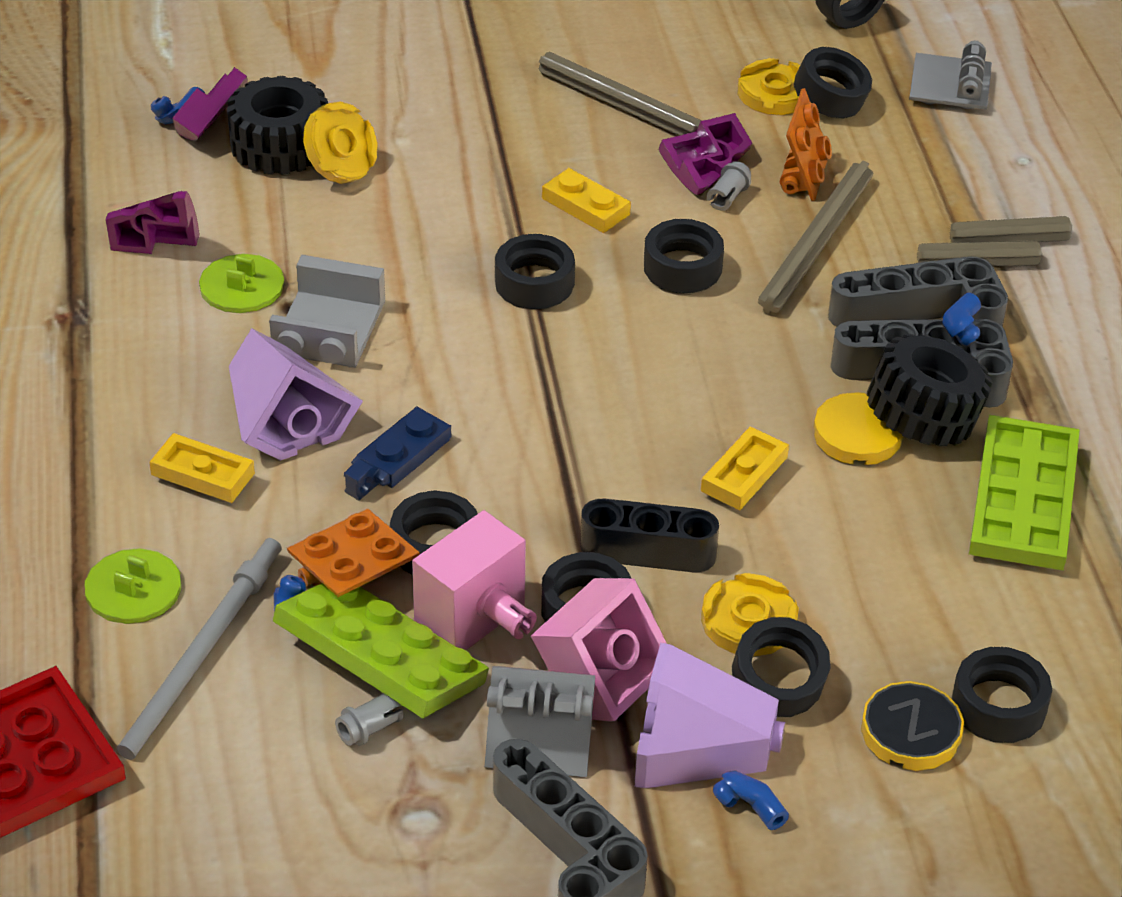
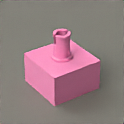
[412,510,537,650]
[531,578,667,721]

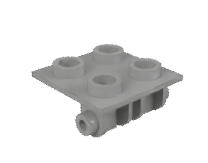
[909,41,992,110]
[484,666,595,777]

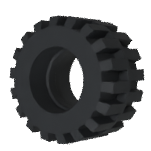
[227,76,328,175]
[866,334,992,446]

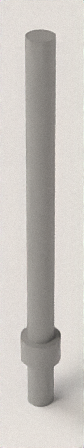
[117,538,282,760]

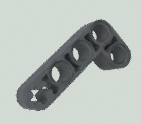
[828,257,1008,327]
[830,319,1013,408]
[493,739,648,897]

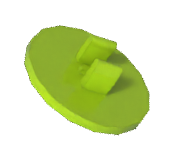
[199,254,285,313]
[85,548,182,624]

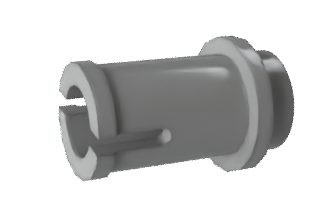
[707,162,751,211]
[335,693,404,746]

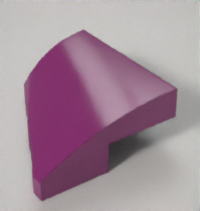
[172,67,248,141]
[658,113,752,195]
[105,191,200,254]

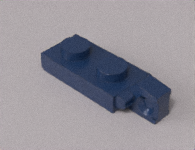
[344,406,452,501]

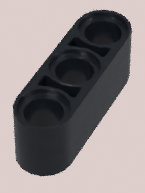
[580,498,719,572]

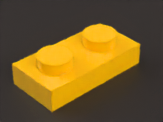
[542,168,631,233]
[701,426,789,510]
[149,433,255,503]

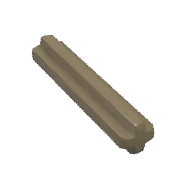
[949,216,1072,243]
[917,241,1042,267]

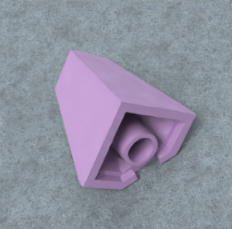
[229,328,363,461]
[635,643,785,788]

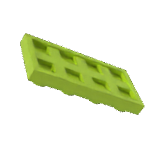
[968,415,1080,571]
[273,583,489,718]

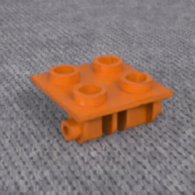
[779,88,832,201]
[287,509,420,597]

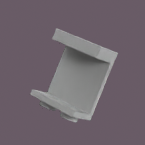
[269,255,385,368]

